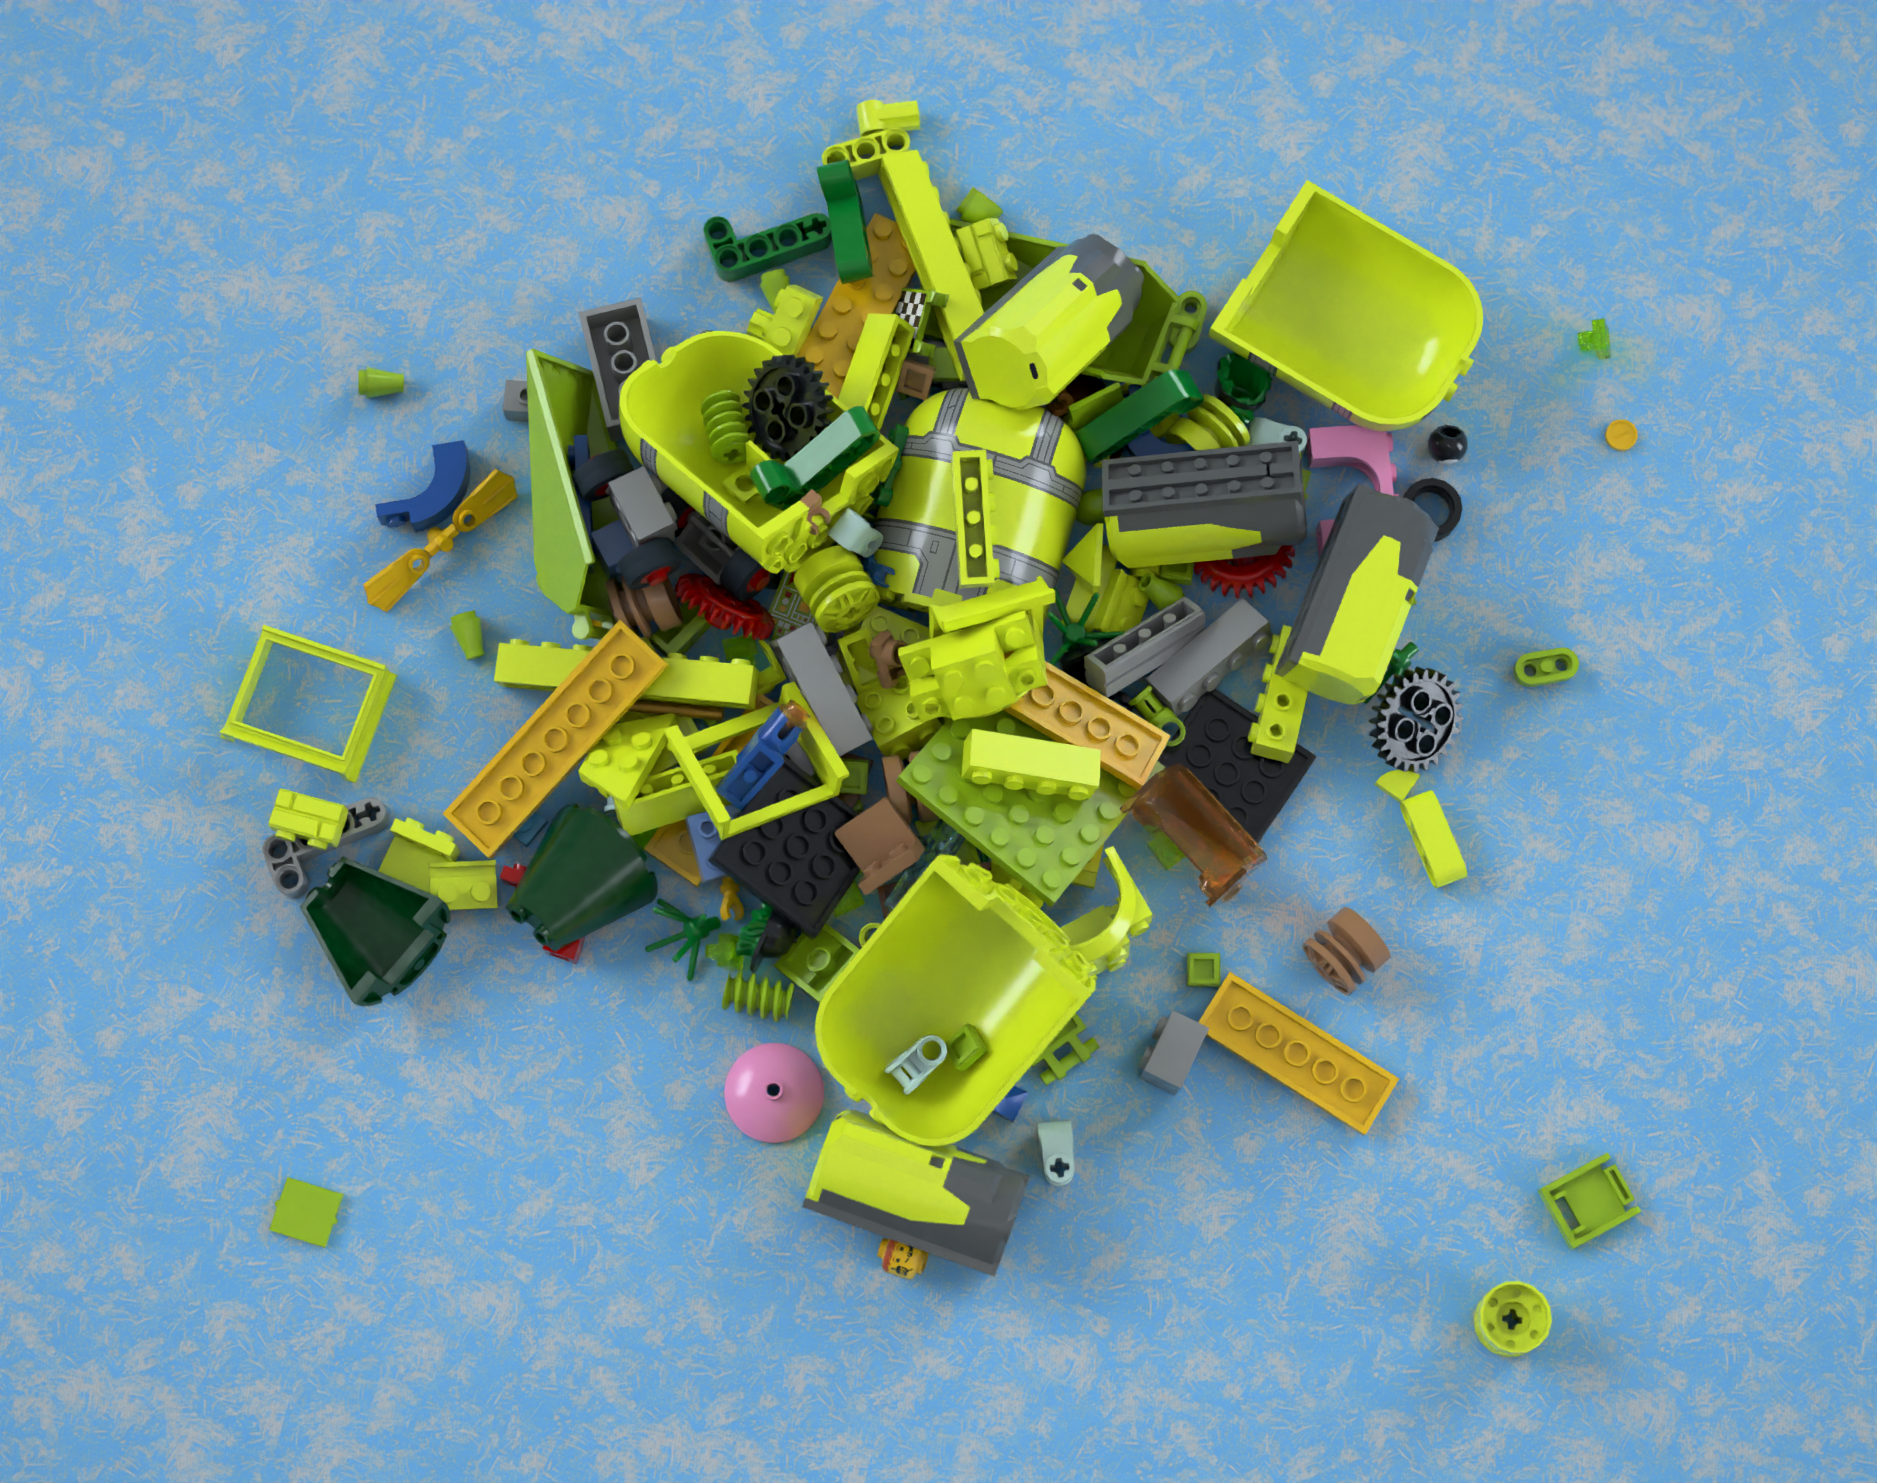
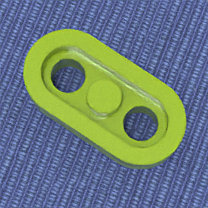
[1168,291,1207,354]
[1513,647,1579,687]

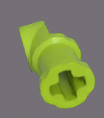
[1128,685,1186,746]

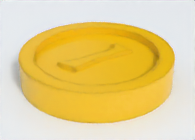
[1605,419,1638,451]

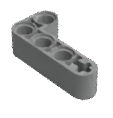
[262,797,390,899]

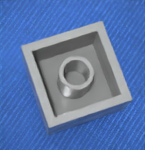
[1137,1010,1209,1095]

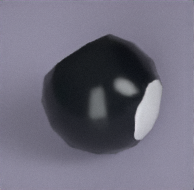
[1427,425,1468,465]

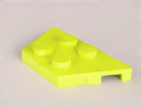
[578,713,678,810]

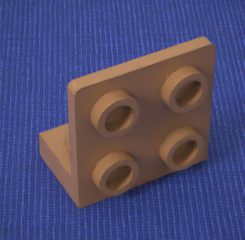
[835,797,925,896]

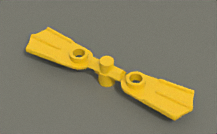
[363,468,518,612]

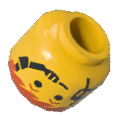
[877,1238,929,1280]

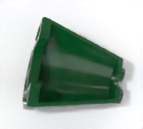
[505,804,658,952]
[300,856,451,1006]

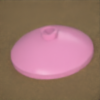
[724,1043,824,1143]

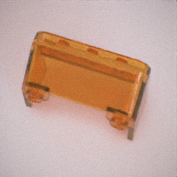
[1119,763,1267,907]

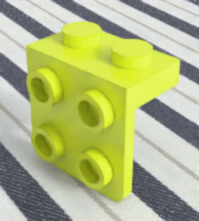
[857,674,943,760]
[378,817,461,893]

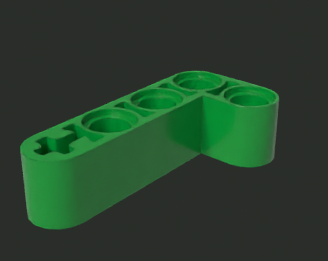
[817,159,874,285]
[703,213,832,282]
[1075,369,1204,464]
[750,406,880,511]

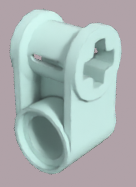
[1246,417,1307,458]
[828,507,883,557]
[884,1034,947,1095]
[1037,1120,1075,1187]

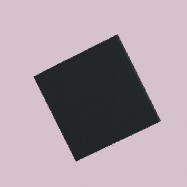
[1143,689,1317,864]
[708,755,861,940]

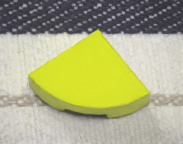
[1374,769,1421,803]

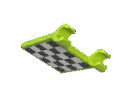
[895,288,949,358]

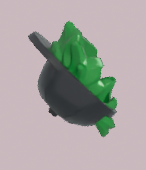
[1214,352,1273,425]
[735,902,798,974]

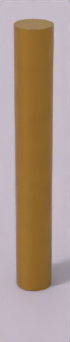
[628,699,724,721]

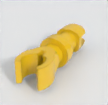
[720,877,744,921]

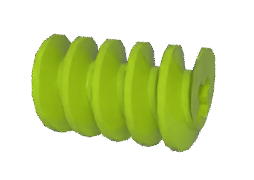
[701,390,750,464]
[722,970,795,1023]

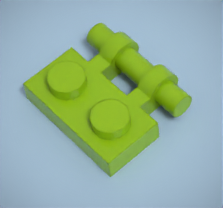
[1031,1013,1100,1086]

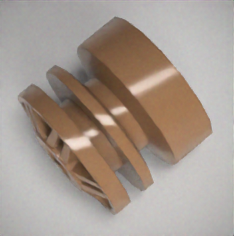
[606,575,684,638]
[1302,906,1391,996]

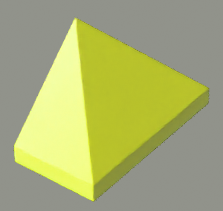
[1062,523,1104,594]
[837,628,880,695]

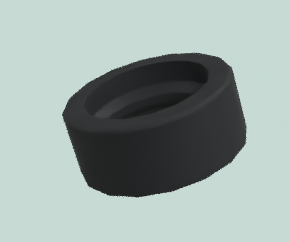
[1403,478,1463,542]

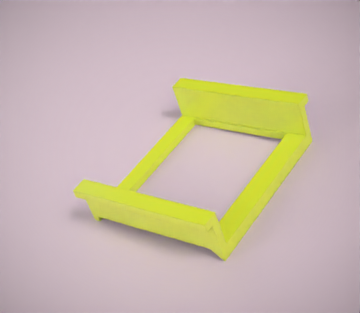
[929,576,1055,723]
[220,625,397,784]
[664,681,850,840]

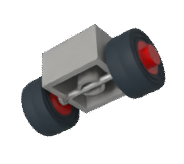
[572,449,682,590]
[661,487,775,601]

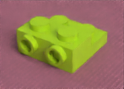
[774,923,860,1005]

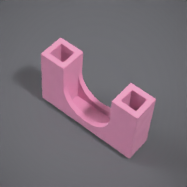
[1306,425,1399,558]

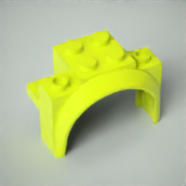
[898,610,1048,722]
[1060,846,1153,981]

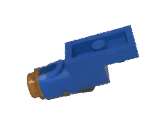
[715,699,810,811]

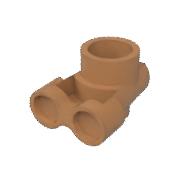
[869,631,907,689]

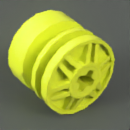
[1164,394,1250,451]
[793,545,880,633]
[1473,1281,1552,1357]

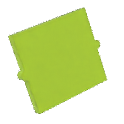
[1067,382,1125,433]
[269,1177,344,1248]

